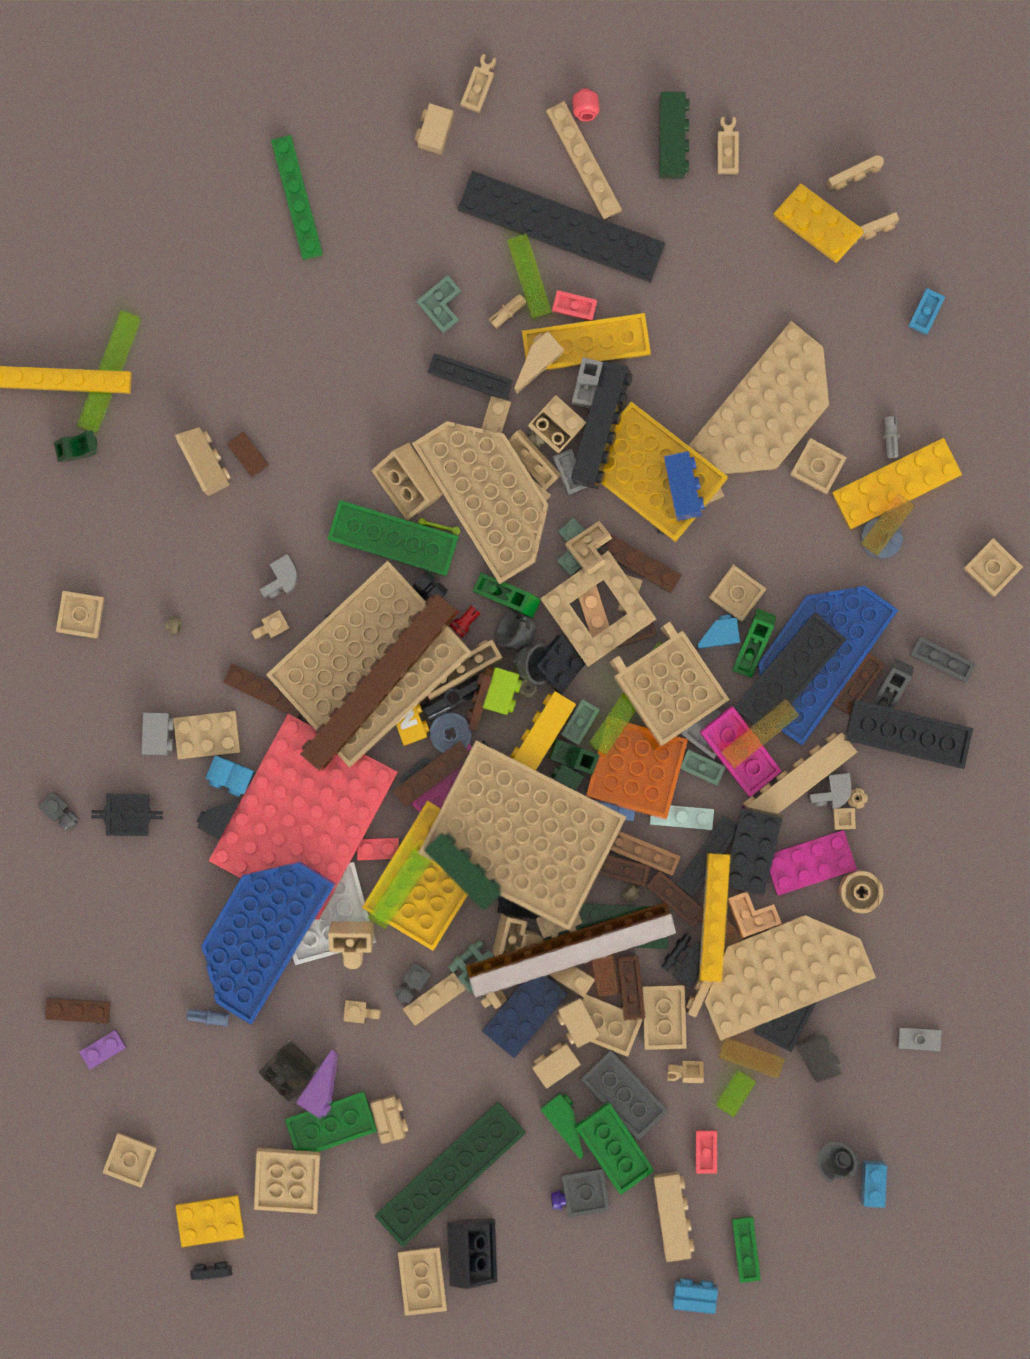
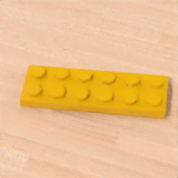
[522,313,651,371]
[832,438,962,530]

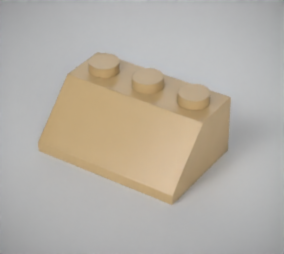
[175,427,231,496]
[371,443,443,521]

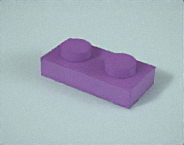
[79,1030,127,1070]

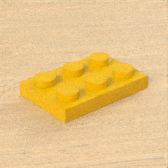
[175,1195,245,1247]

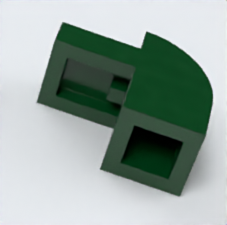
[54,430,98,462]
[548,739,600,775]

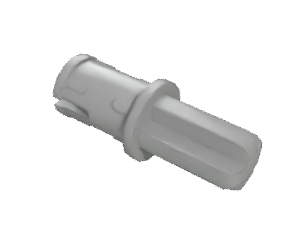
[883,416,900,459]

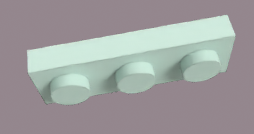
[650,805,714,830]

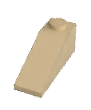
[514,331,564,394]
[549,966,595,997]

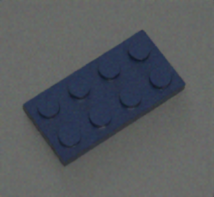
[482,976,568,1058]

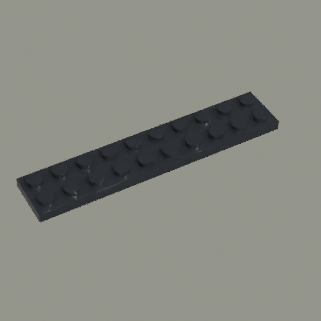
[458,170,666,283]

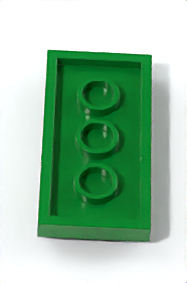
[284,1091,377,1152]
[574,1102,655,1195]

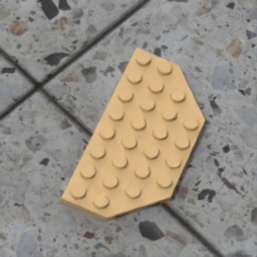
[688,321,829,474]
[412,421,549,584]
[704,915,876,1041]

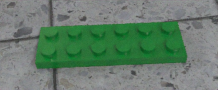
[327,500,459,577]

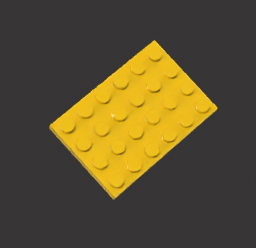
[602,402,728,542]
[362,800,468,951]

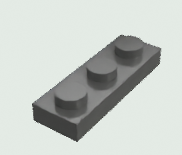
[910,636,976,683]

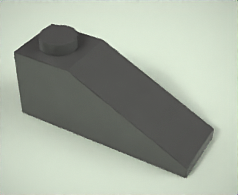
[871,658,914,709]

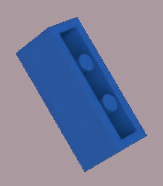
[664,451,705,521]

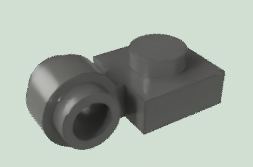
[38,792,79,831]
[395,962,431,1004]

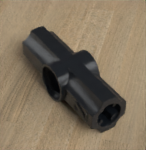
[421,676,481,721]

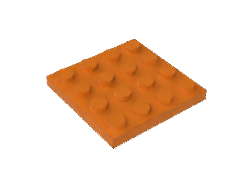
[586,717,688,820]

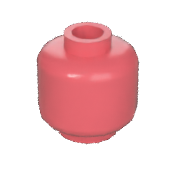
[572,88,600,121]

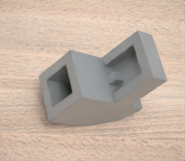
[572,357,603,409]
[260,554,298,599]
[808,773,852,809]

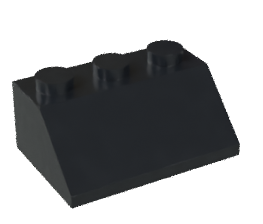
[447,1218,497,1289]

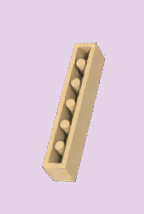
[743,732,857,814]

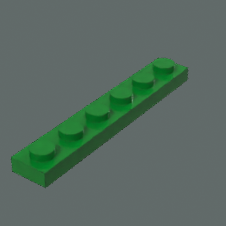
[271,135,323,260]

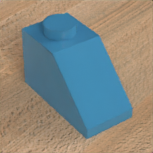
[697,615,740,649]

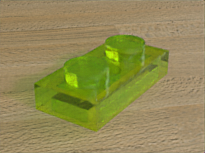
[716,1070,756,1117]

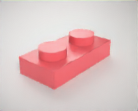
[552,290,597,321]
[357,838,399,860]
[696,1130,717,1174]

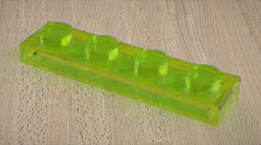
[507,234,552,320]
[368,848,431,929]

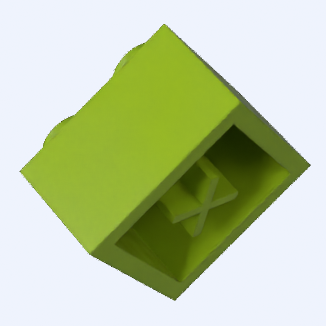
[483,667,522,716]

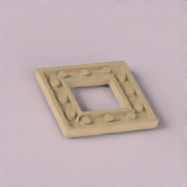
[540,551,656,667]

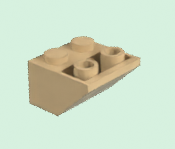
[528,395,586,454]

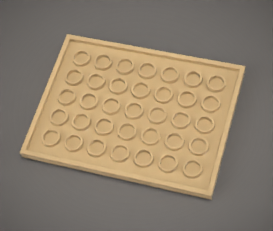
[266,561,473,767]
[418,741,626,930]

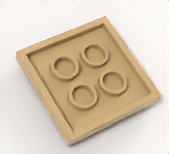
[254,1148,320,1214]

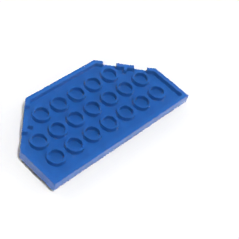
[758,586,898,746]
[201,861,336,1025]

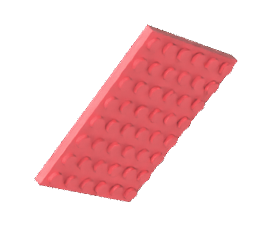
[209,714,398,920]

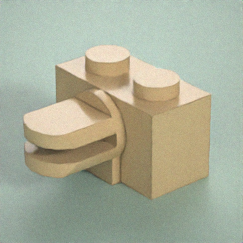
[492,913,543,956]
[328,921,374,969]

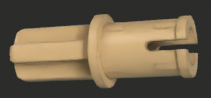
[488,294,527,329]

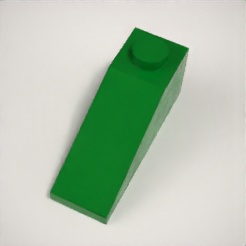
[472,573,541,619]
[732,608,776,678]
[540,1092,583,1159]

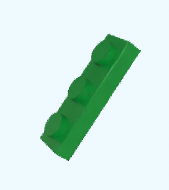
[732,1216,761,1283]

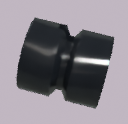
[412,570,449,601]

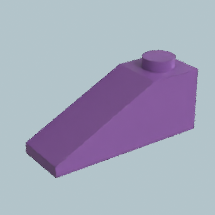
[296,1050,338,1119]

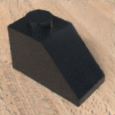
[197,801,240,840]

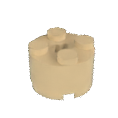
[838,870,883,913]

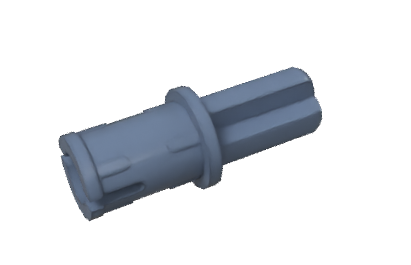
[187,1009,229,1027]

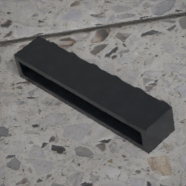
[571,361,633,489]

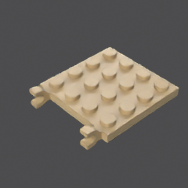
[609,622,730,747]

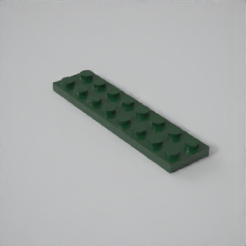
[374,1101,526,1247]

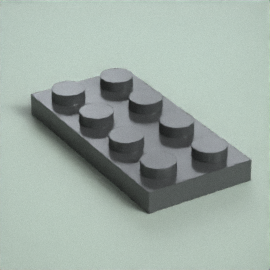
[580,1050,668,1140]

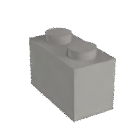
[142,713,174,755]

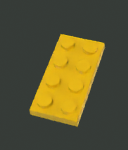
[774,183,864,263]

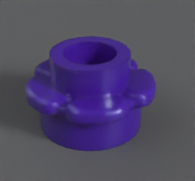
[551,1190,566,1211]

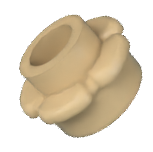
[847,788,868,809]

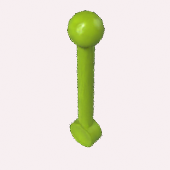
[418,518,460,535]

